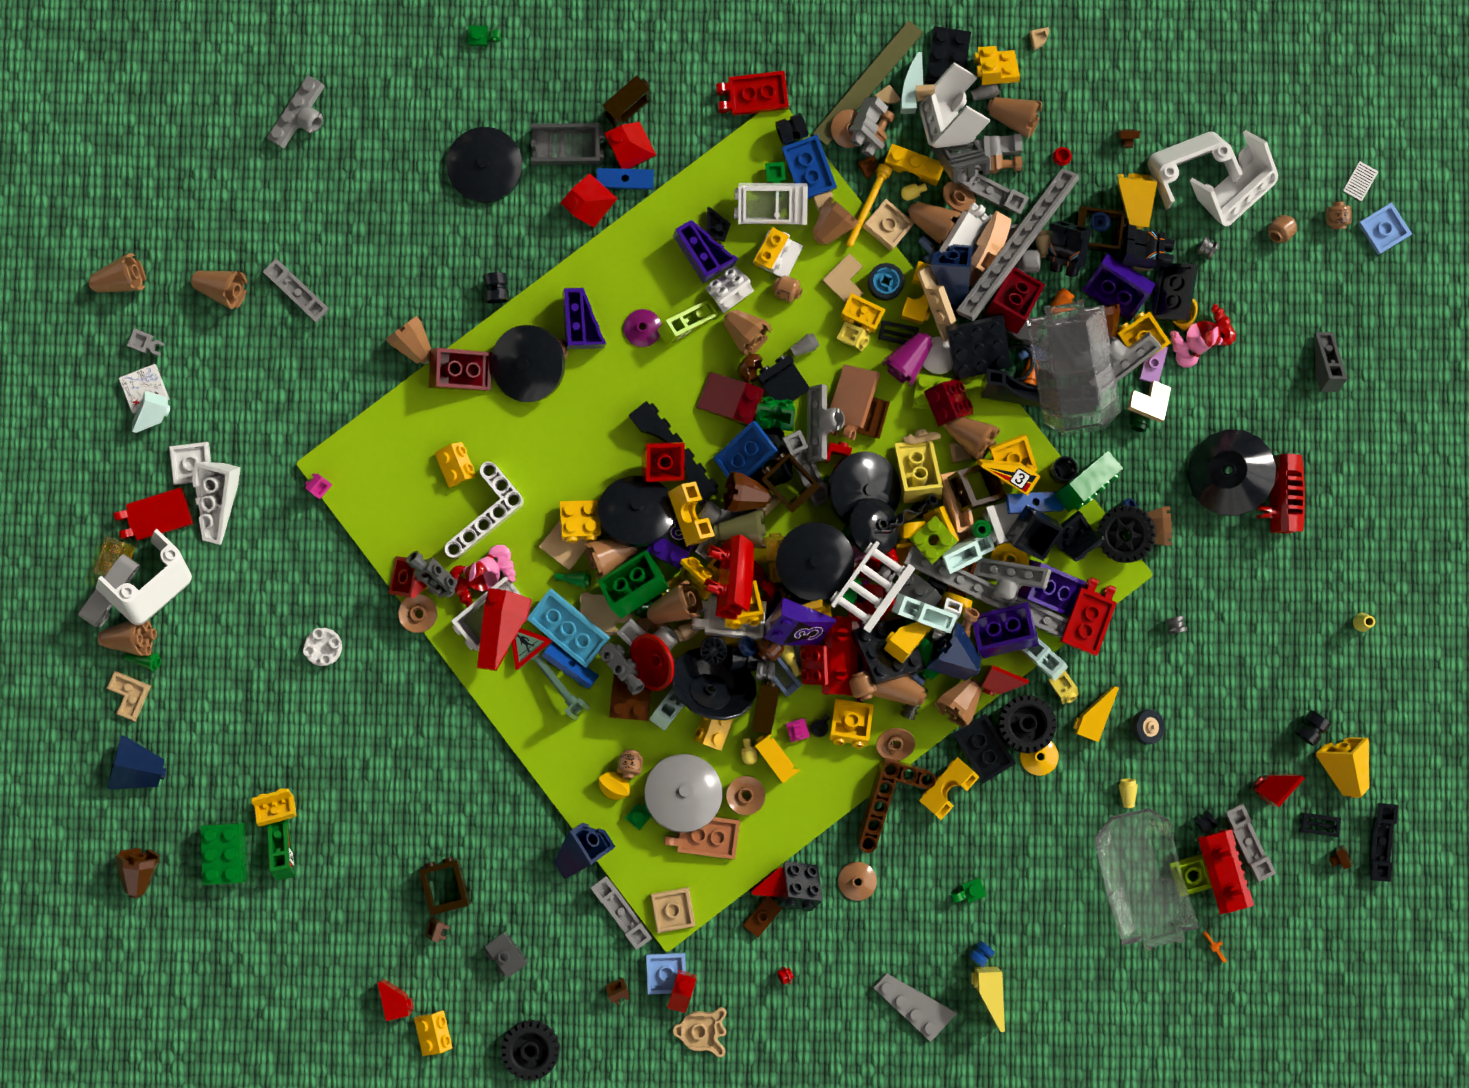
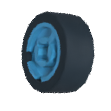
[867,263,905,301]

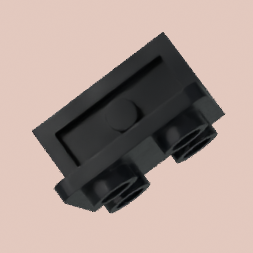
[758,355,809,401]
[1055,511,1105,562]
[777,861,823,912]

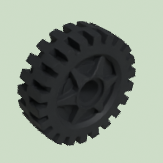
[1097,506,1157,563]
[998,695,1057,753]
[501,1020,560,1081]

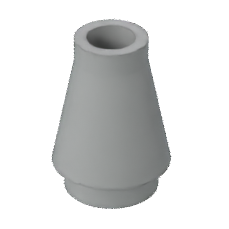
[971,84,1000,101]
[790,333,820,357]

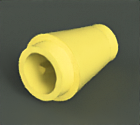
[1353,613,1375,632]
[1119,778,1138,808]

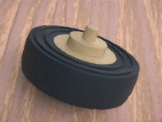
[1131,710,1165,744]

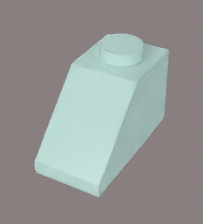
[132,391,170,433]

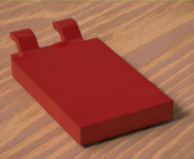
[716,70,789,116]
[113,487,194,541]
[1060,577,1117,656]

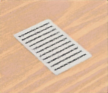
[1343,161,1378,201]

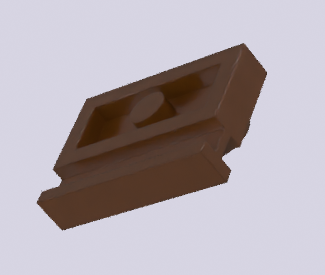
[856,397,890,439]

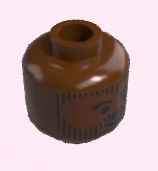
[756,637,784,662]

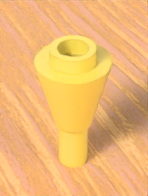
[780,645,801,677]

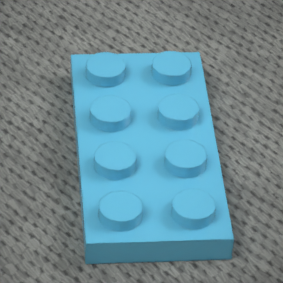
[527,588,610,668]

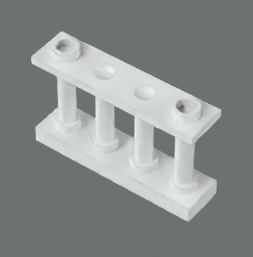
[830,541,915,633]

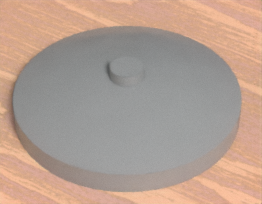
[644,754,722,833]

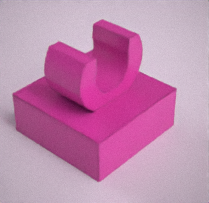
[305,473,332,499]
[786,718,810,742]

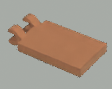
[830,364,880,440]
[664,817,740,859]

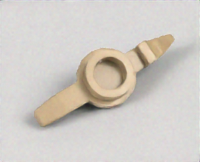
[903,429,941,444]

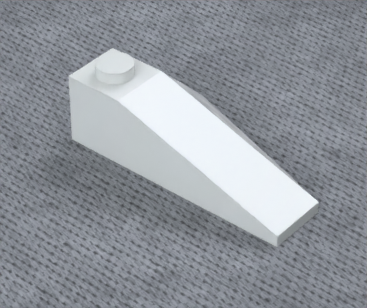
[192,462,240,545]

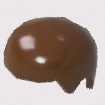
[738,354,763,384]

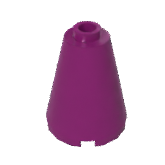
[882,332,933,386]

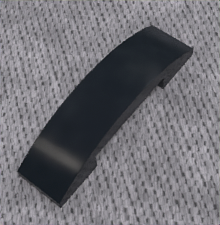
[1369,803,1399,882]

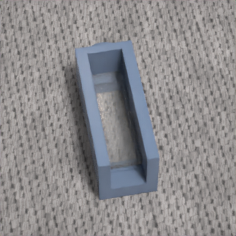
[759,657,802,697]

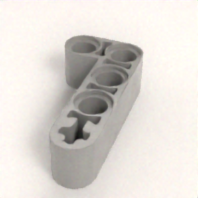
[78,554,140,628]

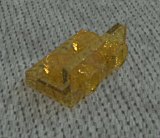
[93,536,135,577]

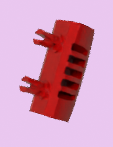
[1256,454,1305,533]
[703,535,754,620]
[822,616,860,696]
[1197,829,1254,915]

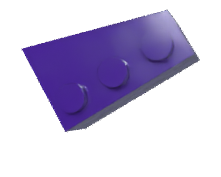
[673,220,738,284]
[562,288,606,350]

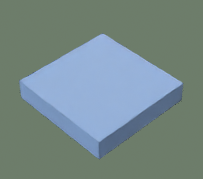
[1358,203,1412,255]
[646,952,686,994]

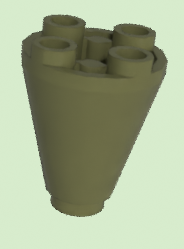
[714,510,766,549]

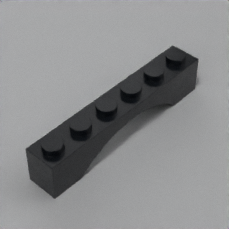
[981,369,1100,416]
[629,401,719,507]

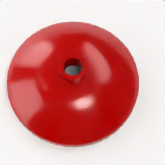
[629,634,674,691]

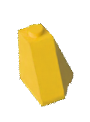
[1116,173,1157,230]
[1316,737,1369,798]

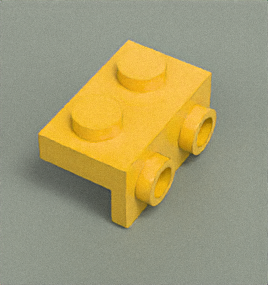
[435,442,476,488]
[678,557,719,599]
[694,717,733,751]
[251,788,297,827]
[414,1010,452,1056]

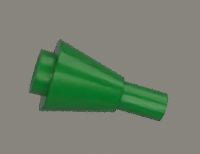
[972,518,991,538]
[555,570,591,589]
[124,652,161,671]

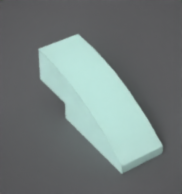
[900,52,923,114]
[942,534,995,574]
[892,593,958,634]
[1021,638,1068,681]

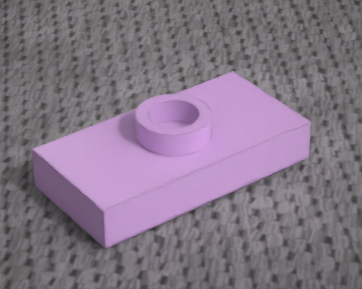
[1139,347,1168,383]

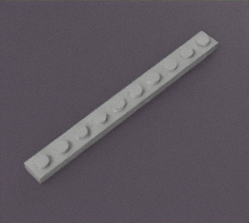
[956,168,1079,321]
[903,546,1068,639]

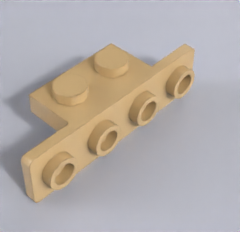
[918,264,956,341]

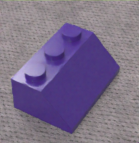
[1082,253,1155,321]
[973,602,1039,659]

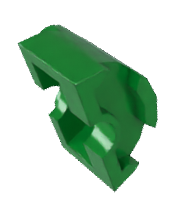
[756,397,795,431]

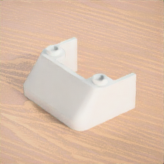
[919,63,990,148]
[1190,130,1278,226]
[1147,132,1243,210]
[96,529,192,625]

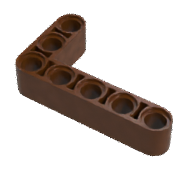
[856,758,936,853]

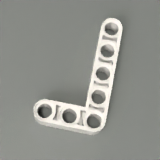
[444,462,524,559]

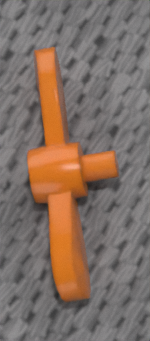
[1203,931,1227,963]

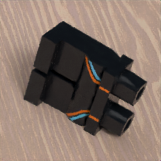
[1046,220,1092,277]
[1122,224,1175,271]

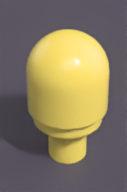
[901,184,928,201]
[741,737,758,765]

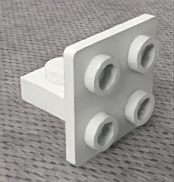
[753,230,803,277]
[705,266,754,313]

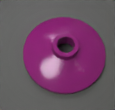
[624,309,662,347]

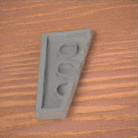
[873,973,957,1042]

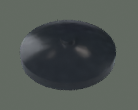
[446,127,523,203]
[491,325,565,402]
[828,452,901,525]
[598,476,675,547]
[776,522,854,601]

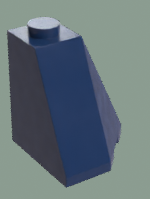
[931,244,973,306]
[926,623,982,681]
[107,735,167,789]
[554,823,615,879]

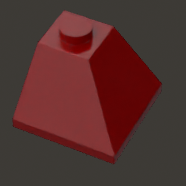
[605,122,657,169]
[560,173,618,228]
[642,442,685,482]
[388,556,427,598]
[980,665,1029,696]
[1252,774,1305,807]

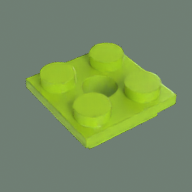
[912,374,951,410]
[909,516,958,565]
[1170,854,1212,897]

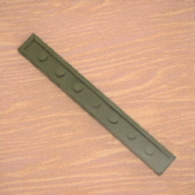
[813,21,923,147]

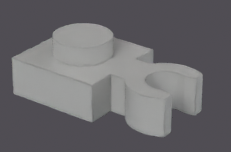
[127,328,165,356]

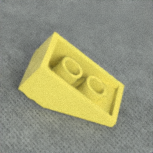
[894,440,943,504]
[971,966,1005,1032]

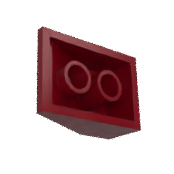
[984,267,1045,334]
[429,348,492,391]
[697,372,764,426]

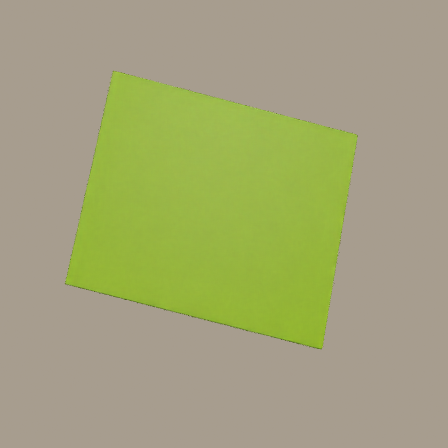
[297,109,1152,952]

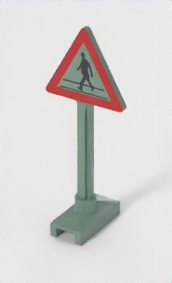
[512,628,590,720]

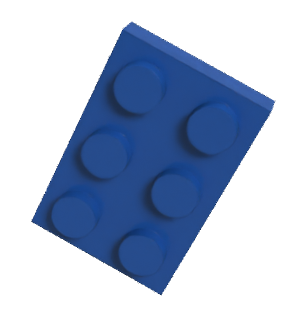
[782,135,837,200]
[713,421,778,478]

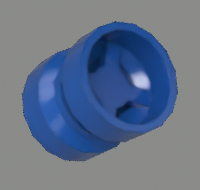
[968,940,996,968]

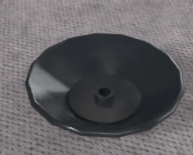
[1187,429,1276,516]
[671,647,757,720]

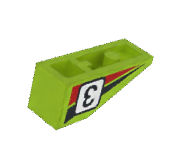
[657,299,719,345]

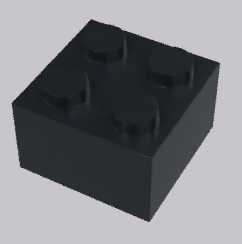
[1005,505,1065,561]

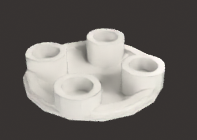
[923,337,952,374]
[303,628,342,666]

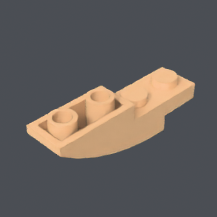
[970,211,1011,287]
[940,471,974,547]

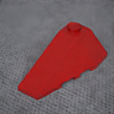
[477,588,532,671]

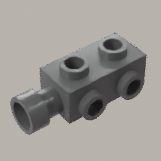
[406,551,458,598]
[599,643,645,695]

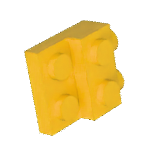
[974,46,1020,85]
[1116,312,1171,358]
[989,434,1038,484]
[559,500,601,543]
[723,580,764,629]
[829,699,874,748]

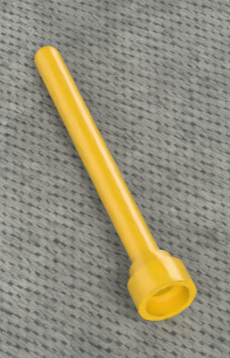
[846,164,893,247]

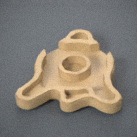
[580,592,633,636]
[673,1007,727,1057]

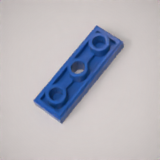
[597,168,654,190]
[1006,491,1064,514]
[542,642,599,690]

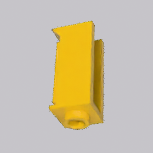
[755,733,800,783]

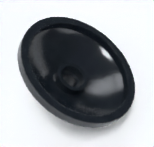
[848,498,899,556]

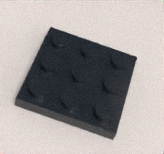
[946,314,1011,380]
[851,618,927,685]

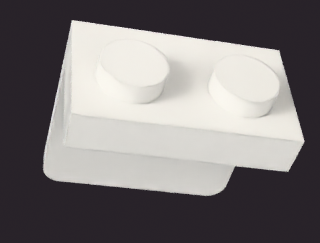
[983,502,1020,546]

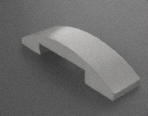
[957,168,1029,215]
[263,259,330,323]
[783,430,829,507]
[1225,804,1276,882]
[590,876,652,950]

